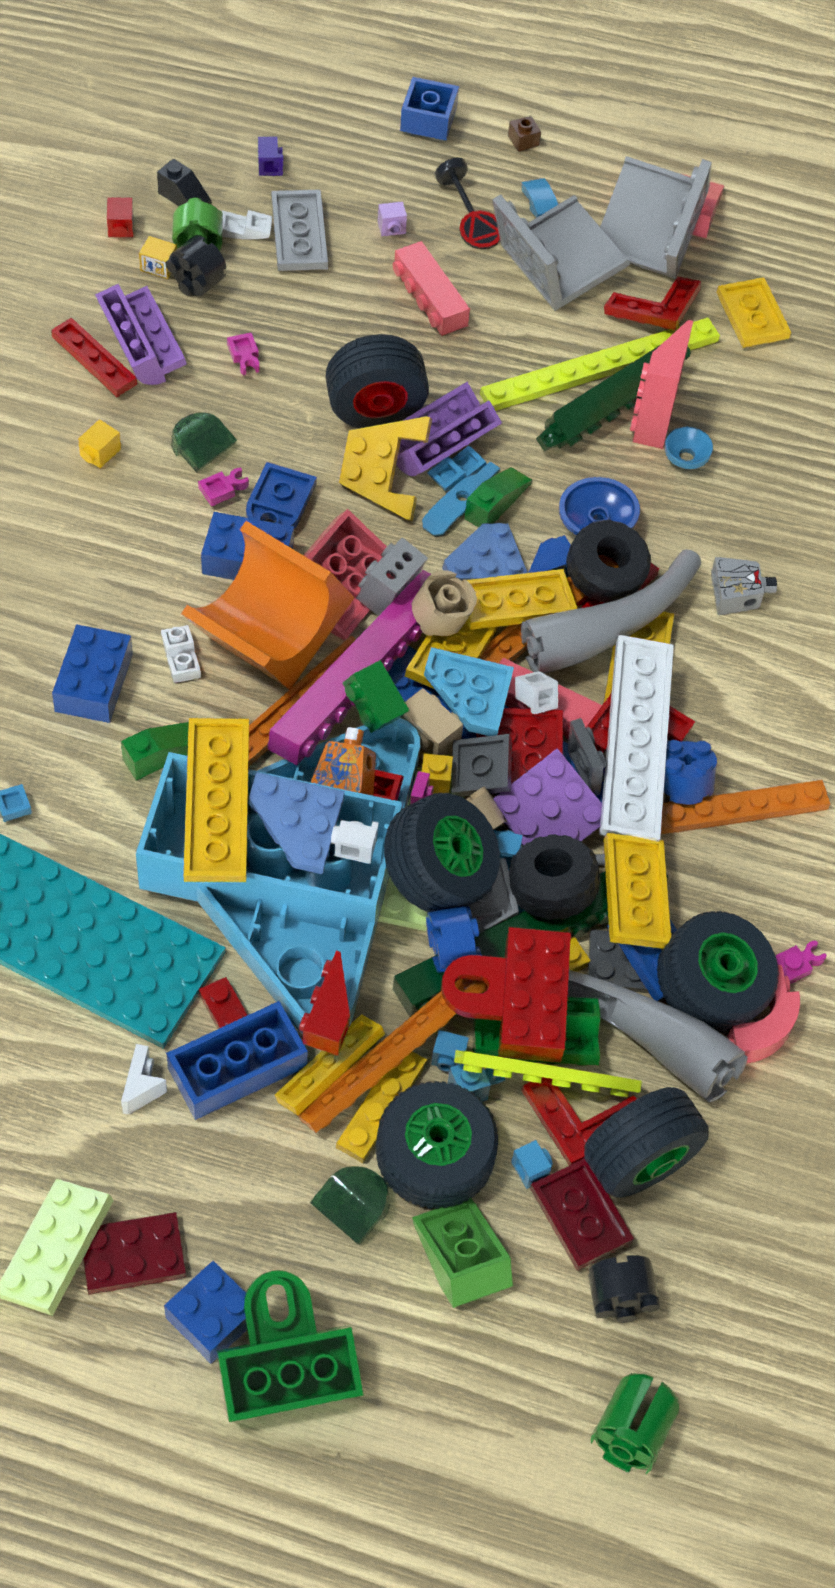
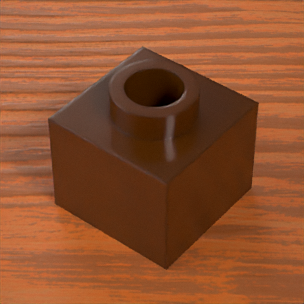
[508,116,541,152]

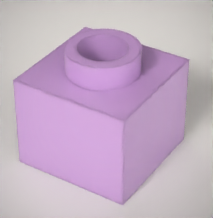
[378,201,407,236]

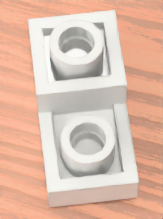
[161,625,201,683]

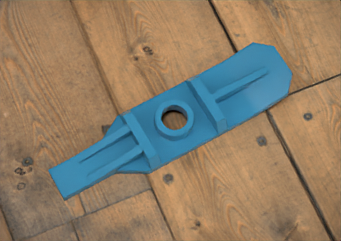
[422,461,500,537]

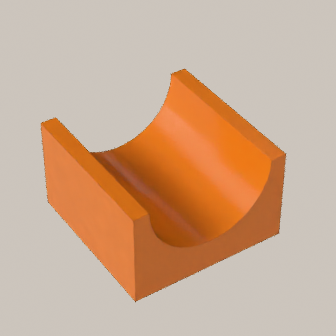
[181,521,355,690]

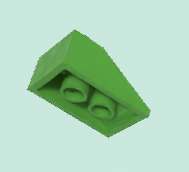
[412,1198,513,1308]

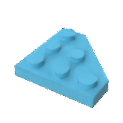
[424,647,514,736]

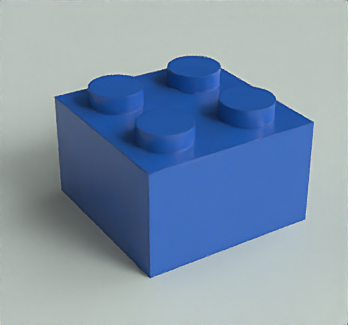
[400,77,459,141]
[164,1260,247,1364]

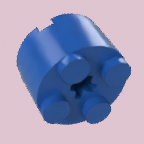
[663,740,717,805]
[426,906,481,973]

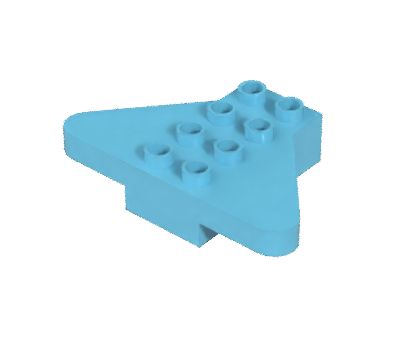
[136,718,420,1034]

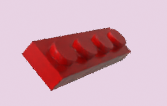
[51,317,137,397]

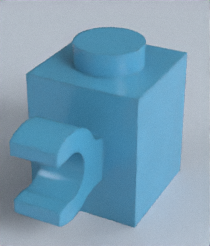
[447,1064,505,1101]

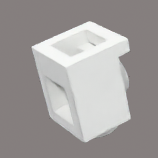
[515,671,558,714]
[330,820,379,864]

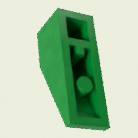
[464,467,532,528]
[121,722,189,781]

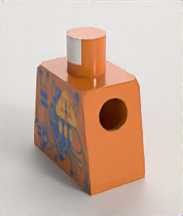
[311,727,376,796]

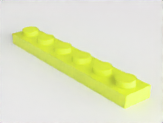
[454,1050,642,1097]

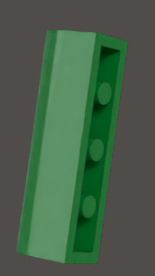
[473,997,601,1066]

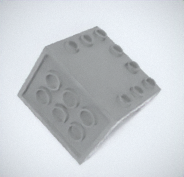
[600,156,712,279]
[492,194,630,311]

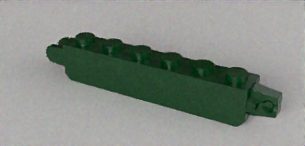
[536,345,691,452]

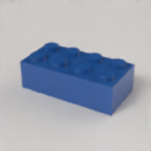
[166,1001,308,1120]

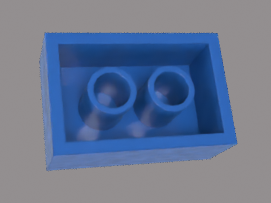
[201,512,294,580]
[52,624,133,723]

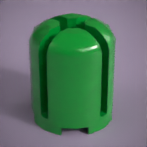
[591,1373,679,1474]

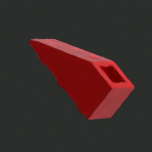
[299,950,350,1056]

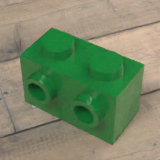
[342,660,410,733]

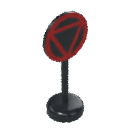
[434,157,500,249]

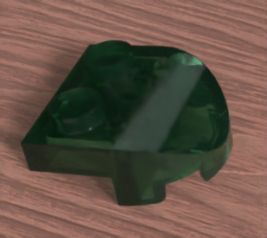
[171,412,237,473]
[310,1166,390,1245]

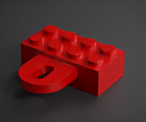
[441,927,571,1063]

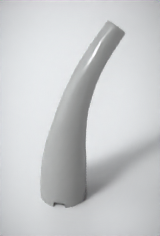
[521,549,701,673]
[568,970,748,1102]

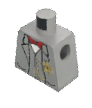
[711,557,777,615]

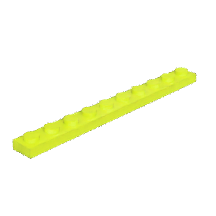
[480,317,720,411]

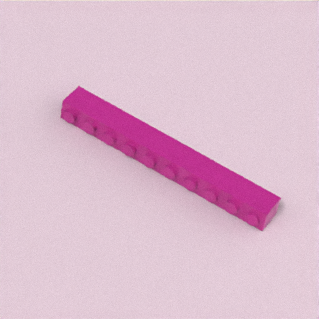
[268,570,431,765]

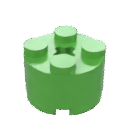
[172,198,223,251]

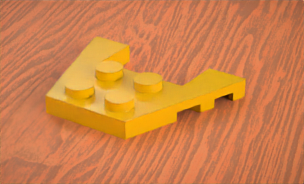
[339,416,432,522]

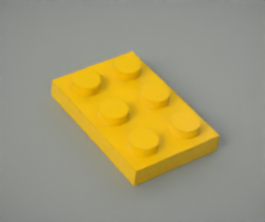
[716,277,791,348]

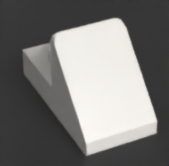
[121,1044,167,1115]

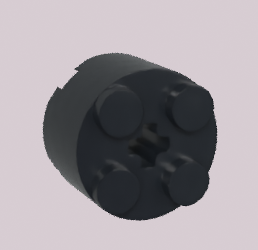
[165,235,227,296]
[588,1255,660,1323]

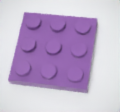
[493,749,602,846]

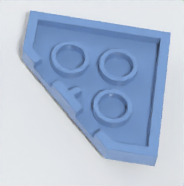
[442,523,527,580]
[249,772,345,874]

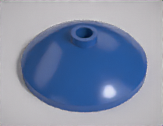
[559,477,640,535]

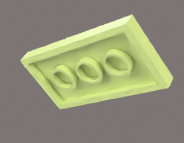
[0,1179,114,1316]

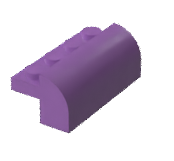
[95,284,187,385]
[396,382,502,476]

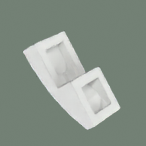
[222,210,272,239]

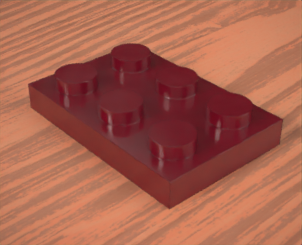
[530,1158,634,1271]
[83,1212,186,1295]

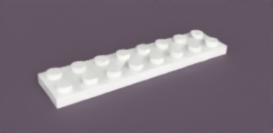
[600,635,674,842]

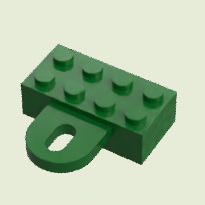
[216,1270,364,1422]

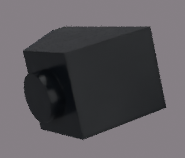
[157,158,211,206]

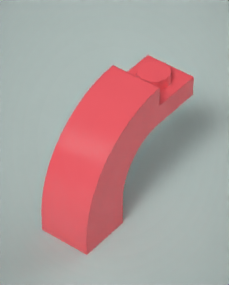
[727,965,800,1063]

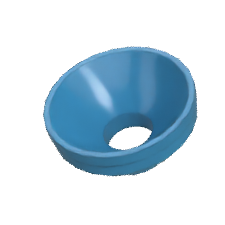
[665,427,713,469]

